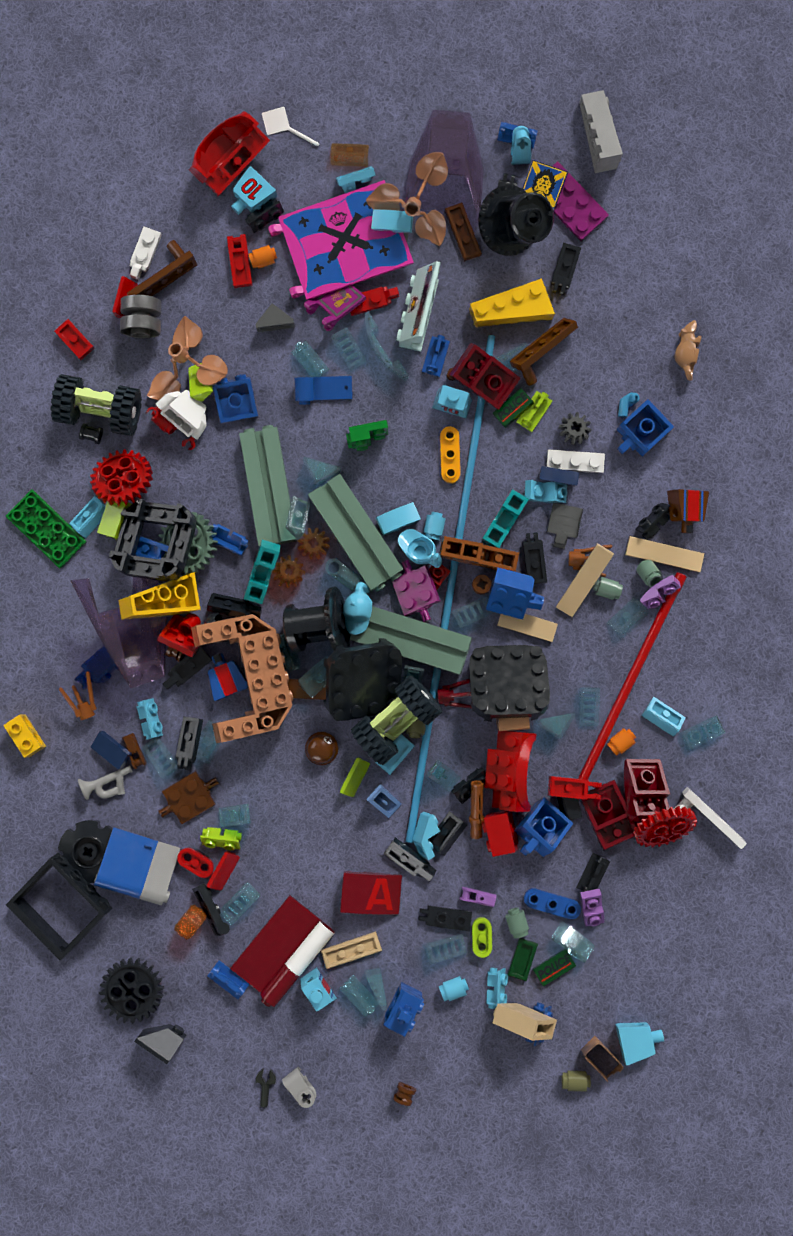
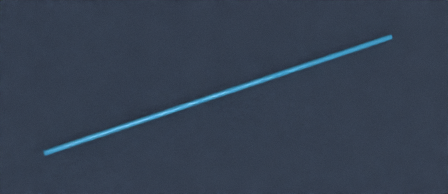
[405,335,495,843]

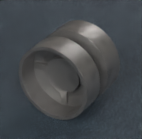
[120,295,161,338]

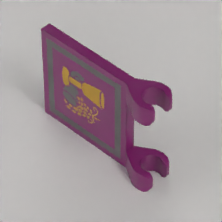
[304,285,366,331]

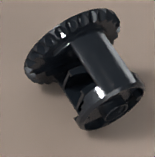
[478,185,554,256]
[283,586,350,652]

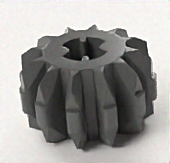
[559,412,592,445]

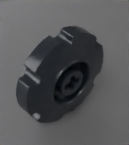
[58,820,113,883]

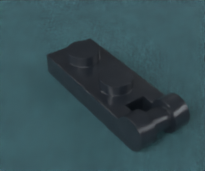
[192,883,230,936]

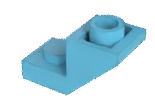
[525,480,567,503]
[413,812,440,860]

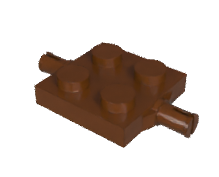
[159,771,219,824]

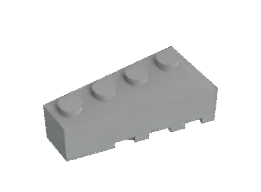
[579,90,623,173]

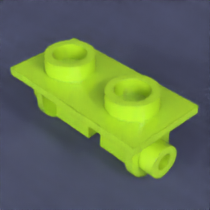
[516,391,552,432]
[200,827,242,851]

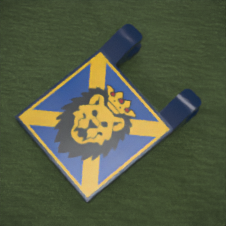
[522,160,568,212]

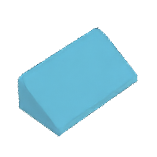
[69,496,106,539]
[641,697,686,737]

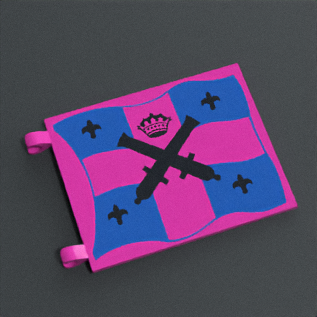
[268,180,414,300]

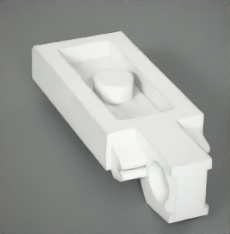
[130,227,162,280]

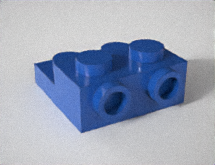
[212,374,258,423]

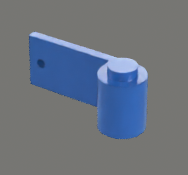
[294,376,353,405]

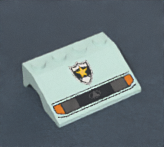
[396,261,441,352]

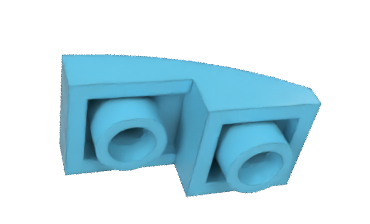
[371,209,413,233]
[376,502,421,535]

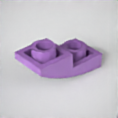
[640,575,681,609]
[580,889,604,927]

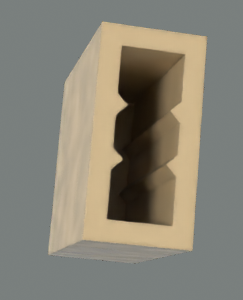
[493,1003,557,1041]

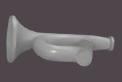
[78,765,133,800]

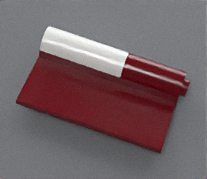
[230,895,335,1007]

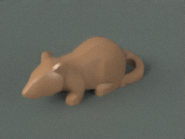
[674,320,701,381]

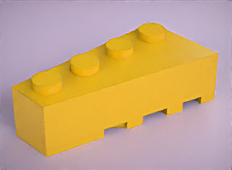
[469,278,555,327]
[118,572,201,620]

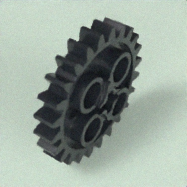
[99,957,164,1024]

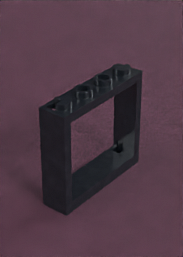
[6,852,112,961]

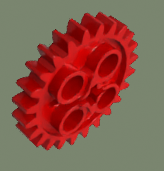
[90,449,153,506]
[633,806,697,848]

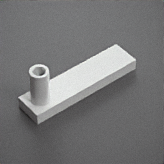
[674,787,747,849]

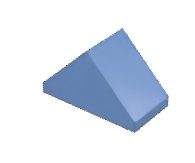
[366,784,402,818]

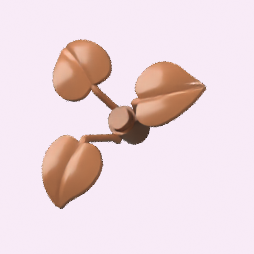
[366,152,448,246]
[147,316,228,401]

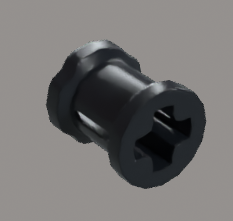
[79,423,103,445]

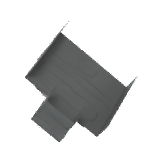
[547,502,584,549]

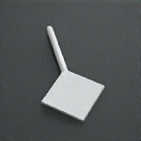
[262,107,319,146]

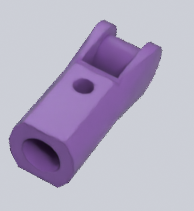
[459,887,496,907]

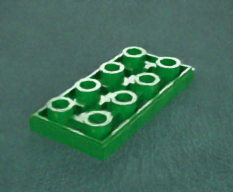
[5,489,87,569]

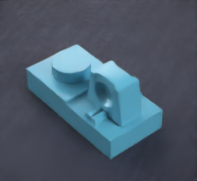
[336,166,376,193]

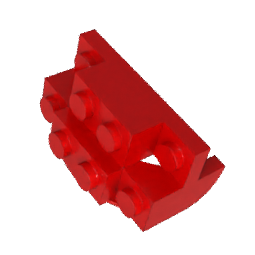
[188,111,270,196]
[485,730,537,812]

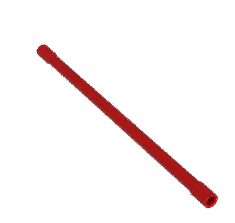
[578,572,687,801]

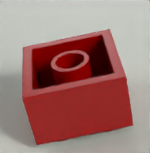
[482,810,520,857]

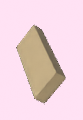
[497,614,558,642]
[321,931,382,969]

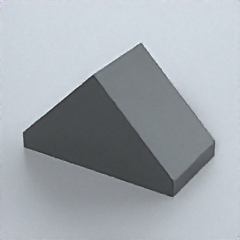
[256,303,295,332]

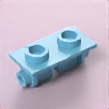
[136,698,163,740]
[486,968,508,1009]

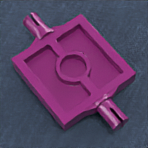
[392,560,440,623]

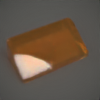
[330,143,369,167]

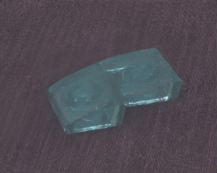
[679,715,725,750]
[551,921,595,963]

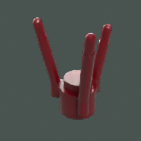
[438,678,472,709]

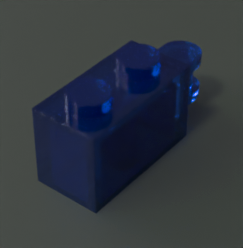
[74,640,128,690]

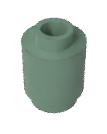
[636,560,663,588]
[593,577,623,600]
[505,907,529,938]

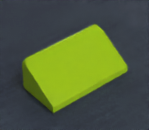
[188,363,213,402]
[340,757,370,797]

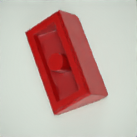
[112,276,138,318]
[207,850,240,891]

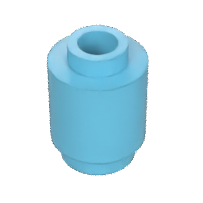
[424,512,446,541]
[439,976,469,1001]

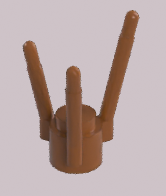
[568,544,612,577]
[59,671,97,720]

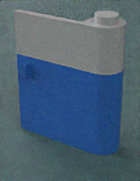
[93,827,180,906]

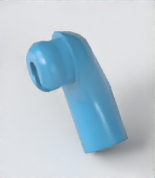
[618,392,640,418]

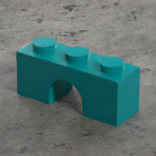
[481,489,529,548]
[244,539,280,604]

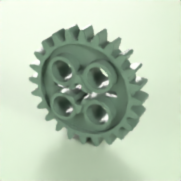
[158,512,218,574]

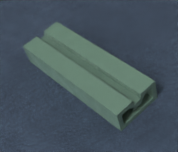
[239,425,298,547]
[308,474,403,592]
[348,606,472,675]

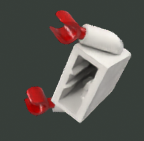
[145,390,206,450]

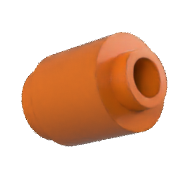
[248,245,277,269]
[607,728,636,756]

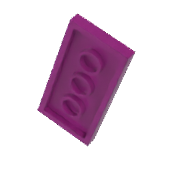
[553,161,609,241]

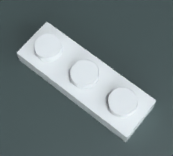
[546,450,605,473]

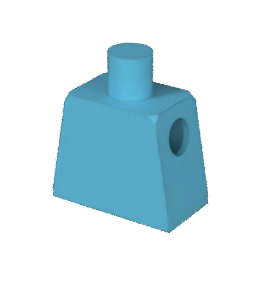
[615,1022,664,1065]

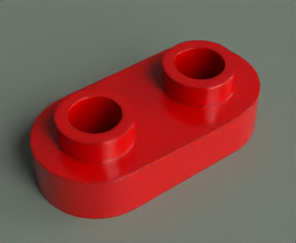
[177,847,214,878]

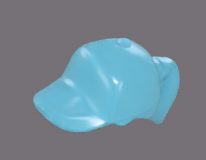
[398,529,442,568]
[343,582,372,635]

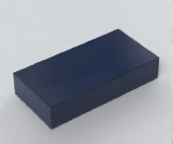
[91,731,132,770]

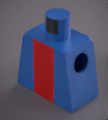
[208,653,248,701]

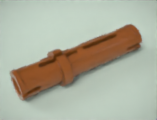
[469,781,484,839]

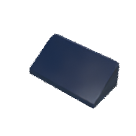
[539,466,579,486]

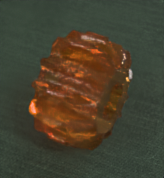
[298,527,330,560]
[272,555,305,589]
[174,905,207,940]

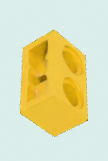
[3,714,46,758]

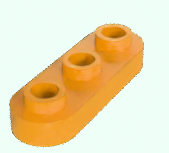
[440,426,460,484]

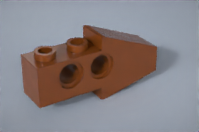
[439,536,519,572]

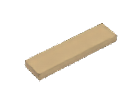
[625,536,704,572]
[556,543,614,617]

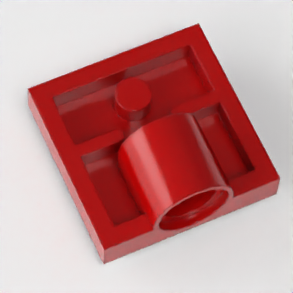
[157,613,201,657]

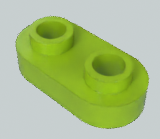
[472,917,492,958]

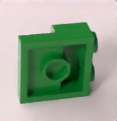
[346,420,388,451]

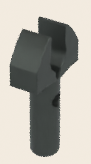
[256,1068,276,1107]

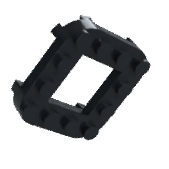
[109,499,196,581]

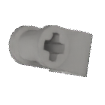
[282,1067,317,1108]

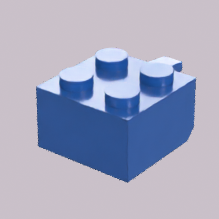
[616,399,674,457]
[486,567,544,620]
[514,797,573,857]
[383,982,424,1037]

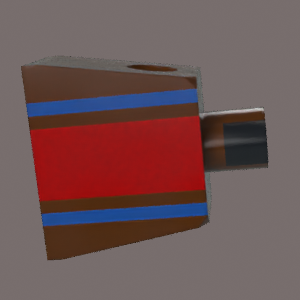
[667,489,709,533]

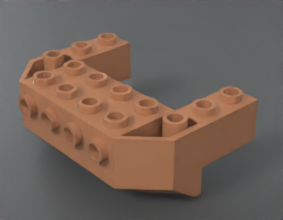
[191,614,293,743]

